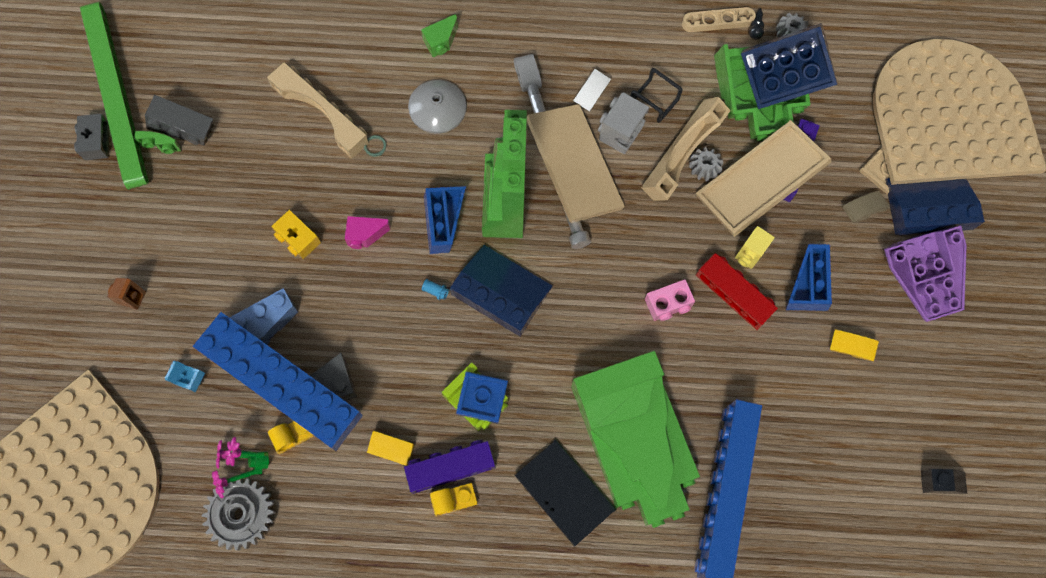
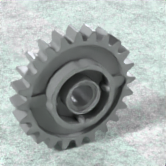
[202,478,276,551]

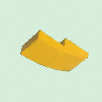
[830,330,879,362]

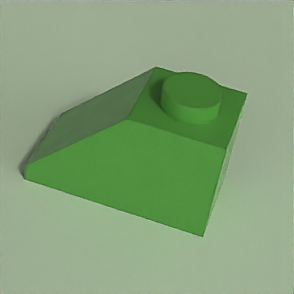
[421,14,458,57]

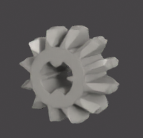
[776,13,809,37]
[689,147,723,182]

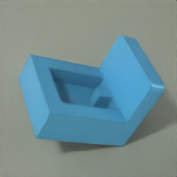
[165,360,205,392]

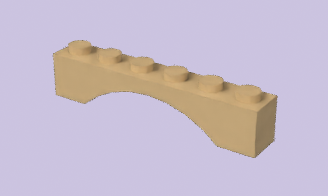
[267,63,369,159]
[641,97,731,201]

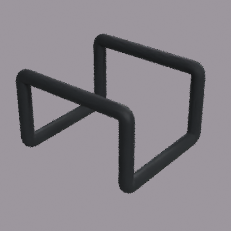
[631,68,683,123]

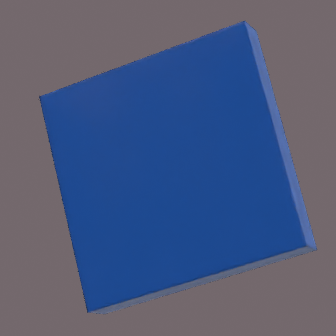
[456,372,508,424]

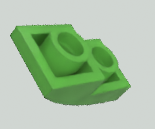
[135,131,181,154]

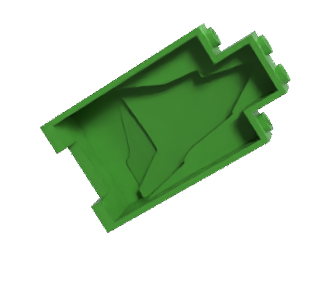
[482,110,527,238]
[571,351,700,528]

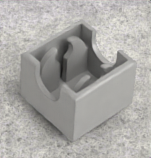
[598,92,649,154]

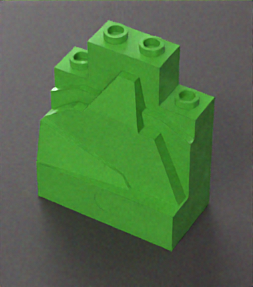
[714,44,811,141]

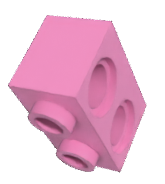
[645,280,695,321]

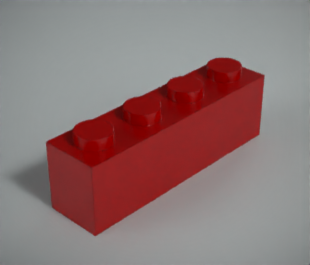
[696,253,778,330]

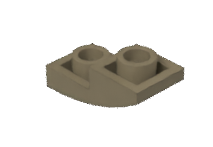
[842,191,890,223]

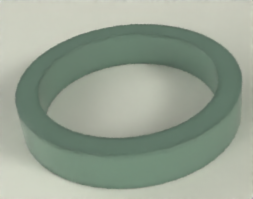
[364,135,386,157]

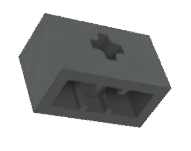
[74,114,109,160]

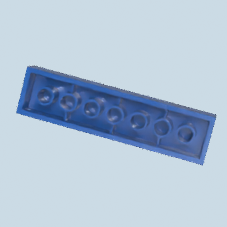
[192,312,363,451]
[695,399,762,578]

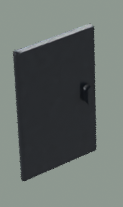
[514,439,617,547]

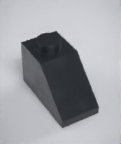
[921,469,968,494]

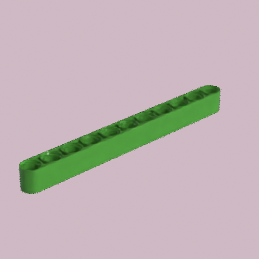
[80,1,149,190]

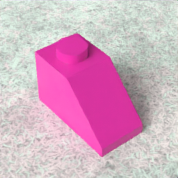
[345,216,391,249]

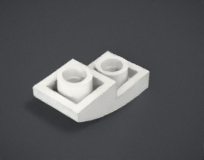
[573,69,611,112]

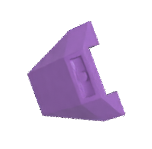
[884,226,967,322]

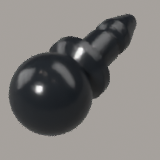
[749,8,764,40]

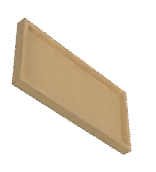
[527,104,625,223]
[696,120,831,237]

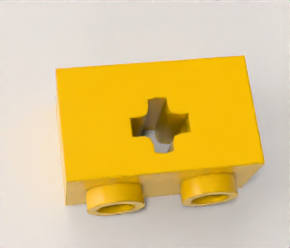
[271,210,321,259]

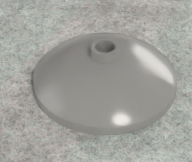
[408,80,466,134]

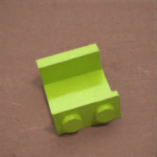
[441,363,508,431]

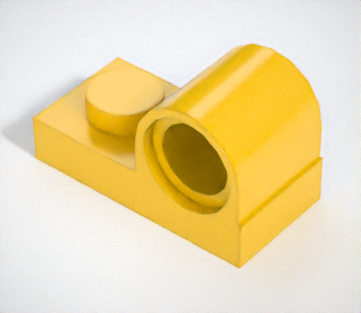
[267,421,314,454]
[430,483,478,517]

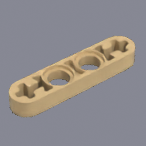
[682,7,756,32]

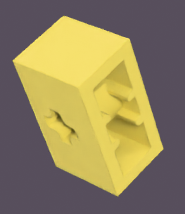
[735,226,775,269]

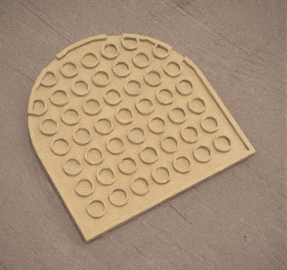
[873,39,1046,185]
[0,369,160,578]

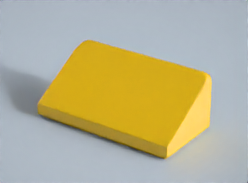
[367,431,415,466]

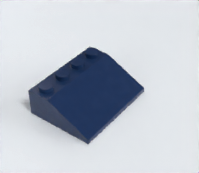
[741,23,837,109]
[885,178,985,235]
[450,245,553,337]

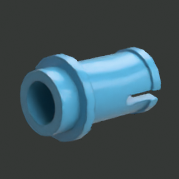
[421,279,449,300]

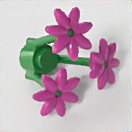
[212,437,269,498]

